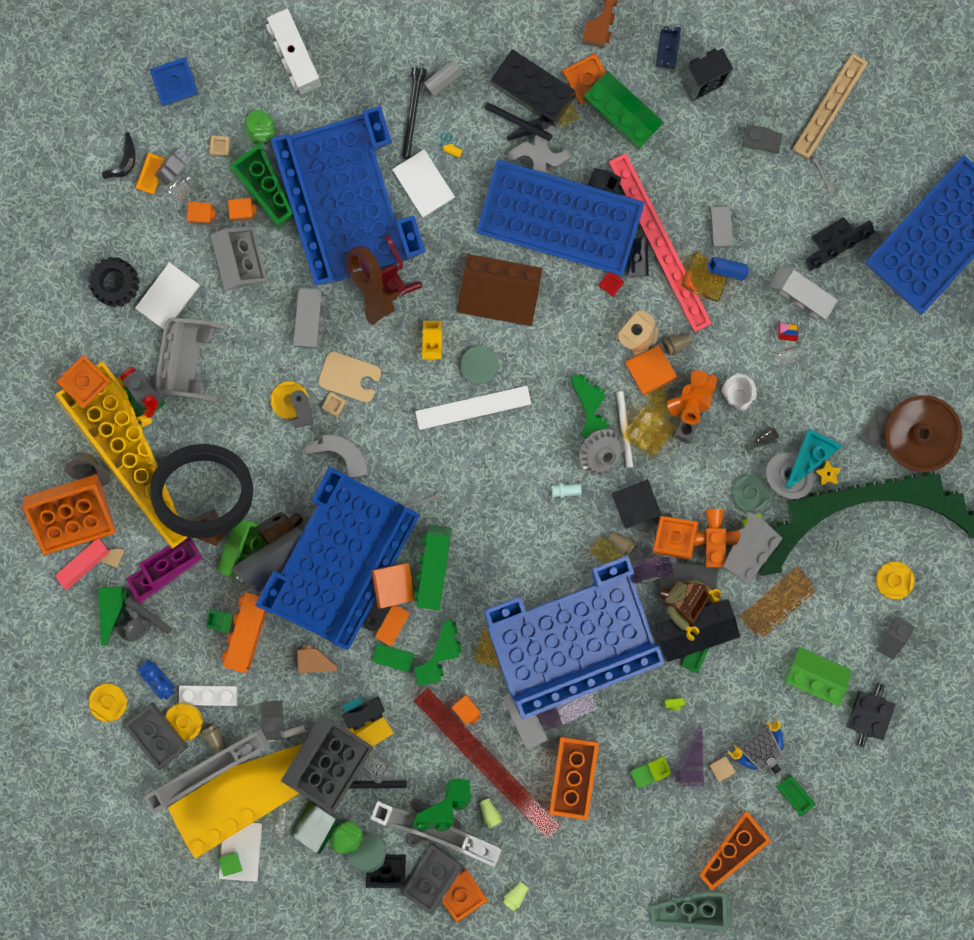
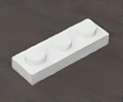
[179,685,237,706]

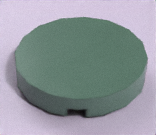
[460,346,499,384]
[732,474,770,512]
[348,834,387,873]

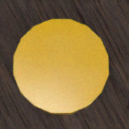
[271,381,309,419]
[876,561,915,600]
[89,684,127,722]
[165,702,203,741]

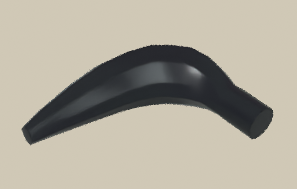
[507,117,549,141]
[102,132,136,179]

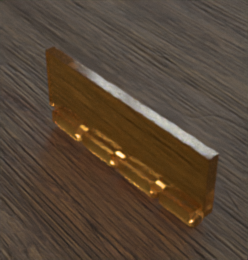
[741,567,815,637]

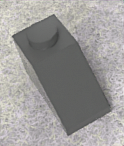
[741,124,782,153]
[876,617,915,660]
[261,701,285,741]

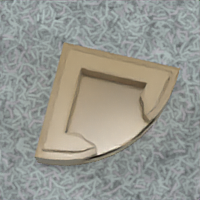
[101,549,125,568]

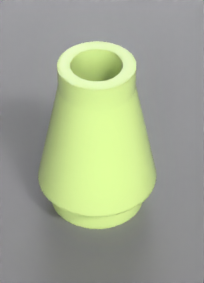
[479,798,502,829]
[502,882,529,911]

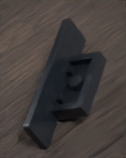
[805,217,874,271]

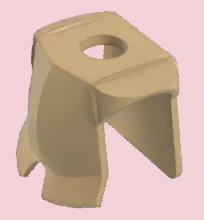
[616,311,658,357]

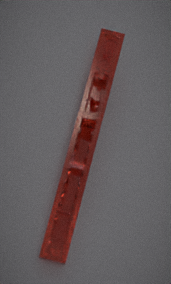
[414,687,561,839]

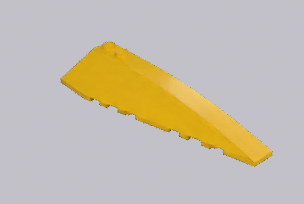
[55,361,188,549]

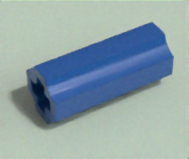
[708,257,749,281]

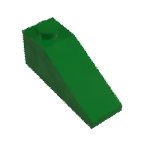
[98,586,128,646]

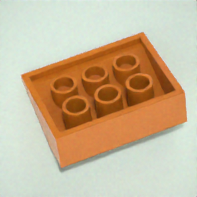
[22,474,116,555]

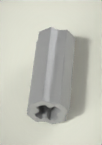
[424,60,463,97]

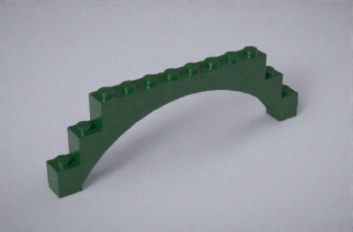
[760,471,974,576]

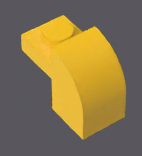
[422,321,442,361]

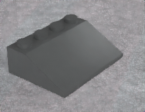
[281,715,374,814]

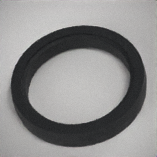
[150,444,253,538]

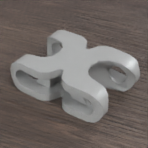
[507,126,573,173]

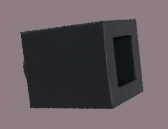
[588,168,621,193]

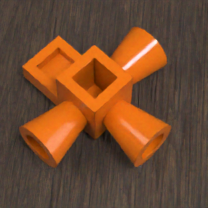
[667,370,718,424]
[694,509,741,567]

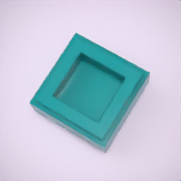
[343,697,364,712]

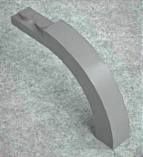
[144,729,270,813]
[371,801,505,868]

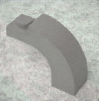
[305,435,369,478]

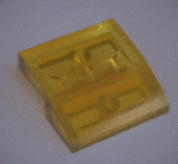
[681,252,727,302]
[622,405,676,458]

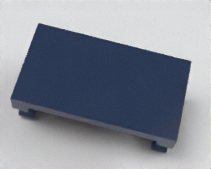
[656,26,681,69]

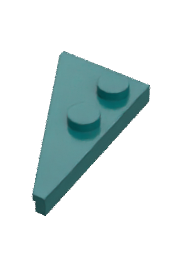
[785,429,842,489]

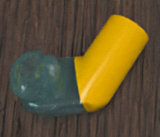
[441,132,463,158]

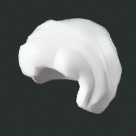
[721,373,757,411]

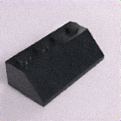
[655,599,740,662]

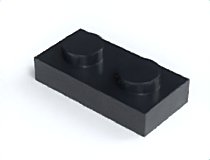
[628,237,649,278]

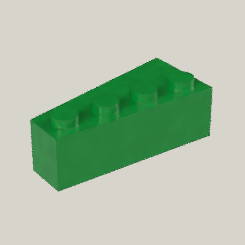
[230,143,293,230]
[414,525,452,611]

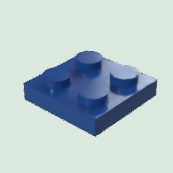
[150,57,199,106]

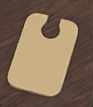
[319,352,381,402]

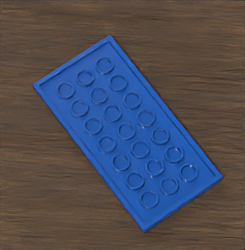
[864,155,974,315]
[476,159,645,276]

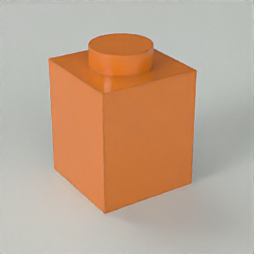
[228,198,257,222]
[187,202,216,225]
[451,694,481,725]

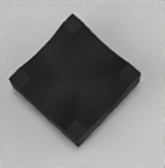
[611,479,662,529]
[342,696,385,731]

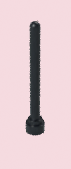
[402,67,427,159]

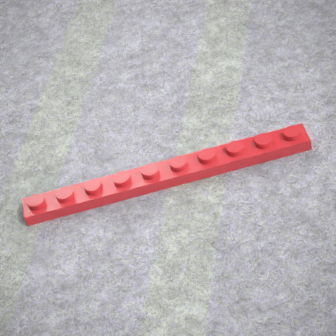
[609,153,712,333]

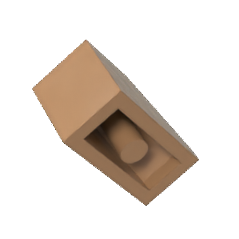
[297,645,338,673]

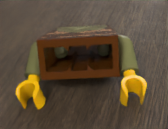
[660,579,721,641]

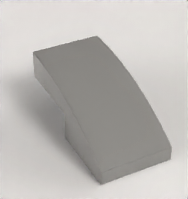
[711,206,733,248]

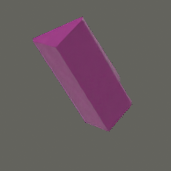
[126,537,204,604]

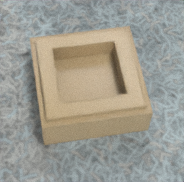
[209,135,230,157]
[321,391,347,418]
[709,755,736,782]

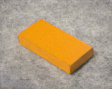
[136,152,166,195]

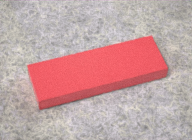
[55,538,110,590]

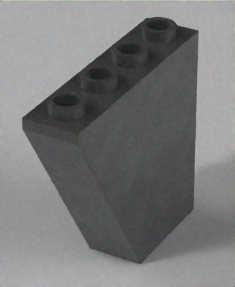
[231,527,303,592]

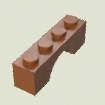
[582,0,618,48]

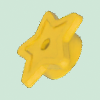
[816,461,840,485]

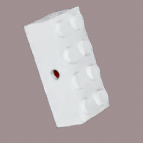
[266,8,322,95]

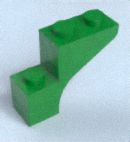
[571,374,609,439]
[414,619,462,686]
[411,779,471,832]

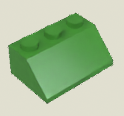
[217,519,267,582]
[784,647,852,706]

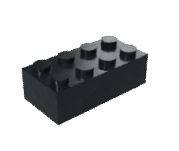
[681,48,733,102]
[490,49,576,127]

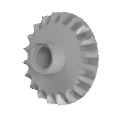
[579,429,625,476]
[765,453,813,500]

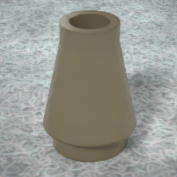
[663,333,693,355]
[607,531,637,556]
[201,723,226,753]

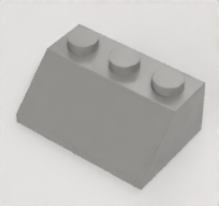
[211,226,268,291]

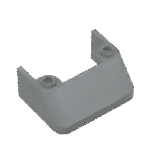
[155,318,228,402]

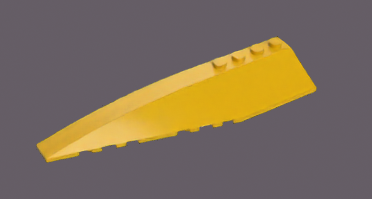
[168,717,394,859]

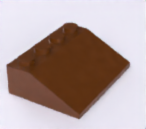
[457,254,543,326]

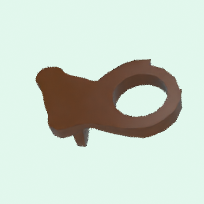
[346,245,400,325]

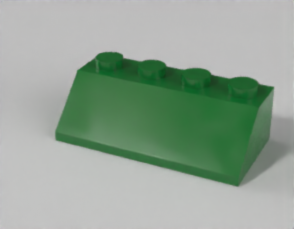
[583,71,664,151]

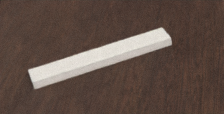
[415,386,531,430]

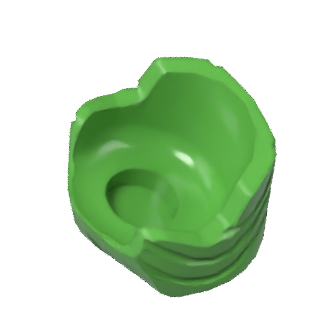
[245,110,275,144]
[330,822,363,854]

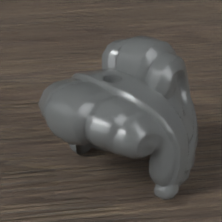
[116,605,151,642]

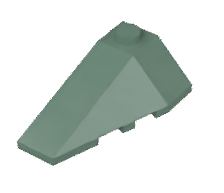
[651,891,732,930]

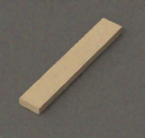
[792,53,868,159]

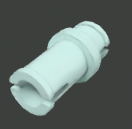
[551,483,582,499]

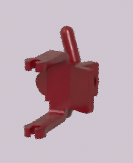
[358,235,422,301]

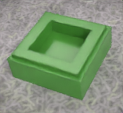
[630,763,655,789]
[218,852,243,877]

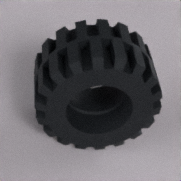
[88,257,140,307]

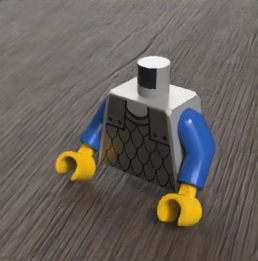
[728,717,784,775]

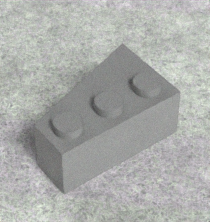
[768,268,838,320]
[724,511,783,584]

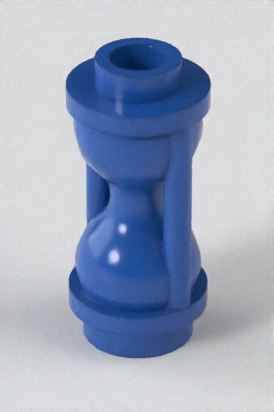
[138,659,175,700]

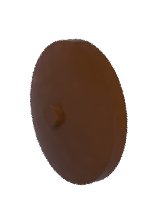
[884,395,962,472]

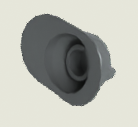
[65,453,110,487]

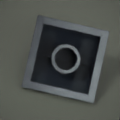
[366,855,406,888]

